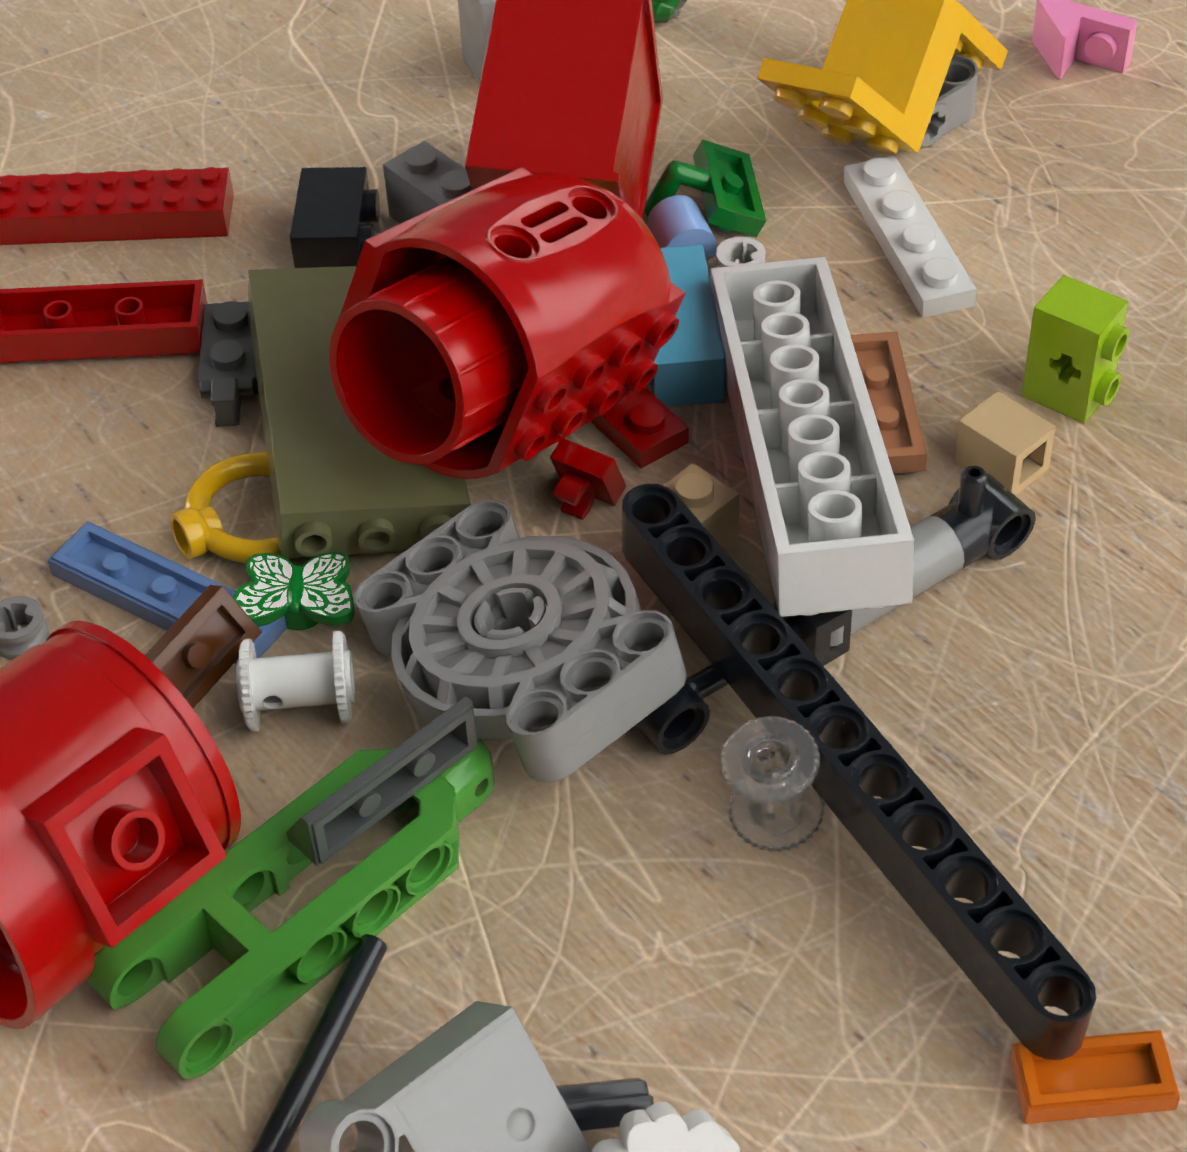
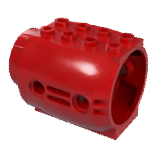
[329,167,686,479]

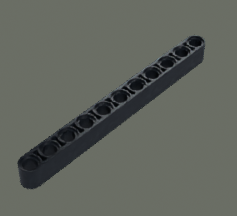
[622,484,1096,1060]

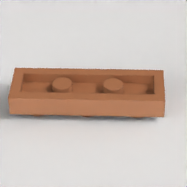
[850,331,927,474]

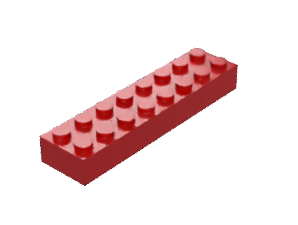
[0,167,234,245]
[0,279,208,363]

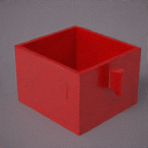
[464,0,663,220]

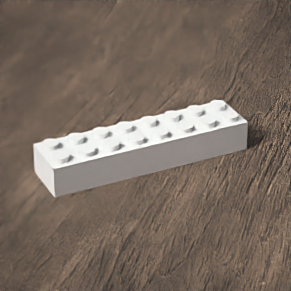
[711,257,914,617]

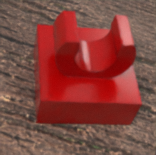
[550,439,626,520]

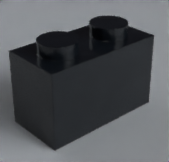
[290,167,380,268]

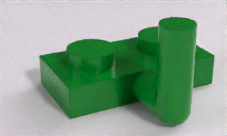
[644,139,766,237]

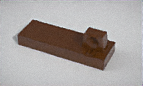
[145,585,262,708]

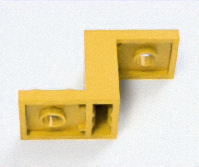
[757,0,1008,156]

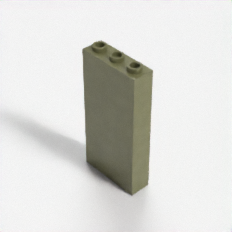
[248,266,471,558]

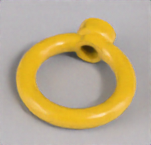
[170,452,290,564]

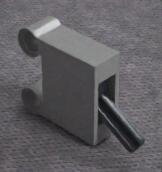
[299,1001,654,1152]

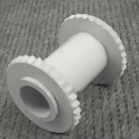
[236,631,355,732]

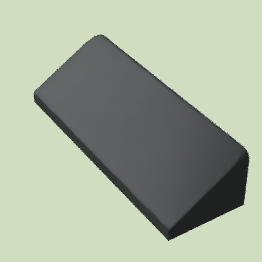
[286,696,477,866]

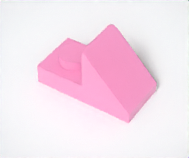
[1032,0,1137,79]

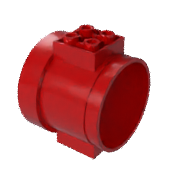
[0,621,241,1029]

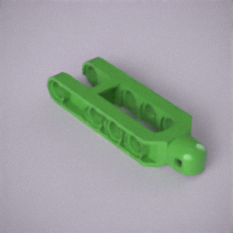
[88,739,495,1079]

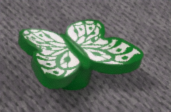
[233,552,355,630]

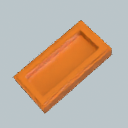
[1010,1030,1180,1124]

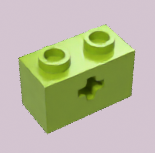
[1021,274,1130,424]

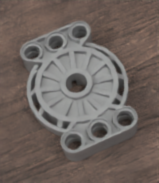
[354,500,687,782]

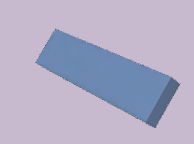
[48,521,287,664]

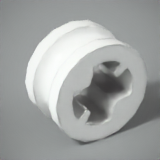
[716,237,766,268]

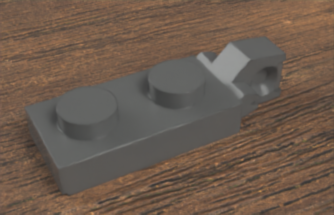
[198,301,259,427]

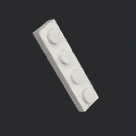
[843,155,977,318]

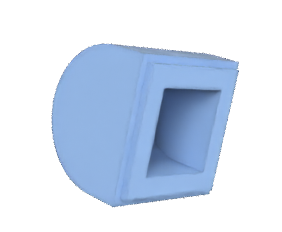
[647,195,717,258]

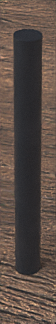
[252,934,387,1152]

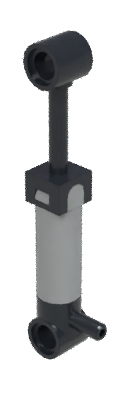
[635,466,1036,754]

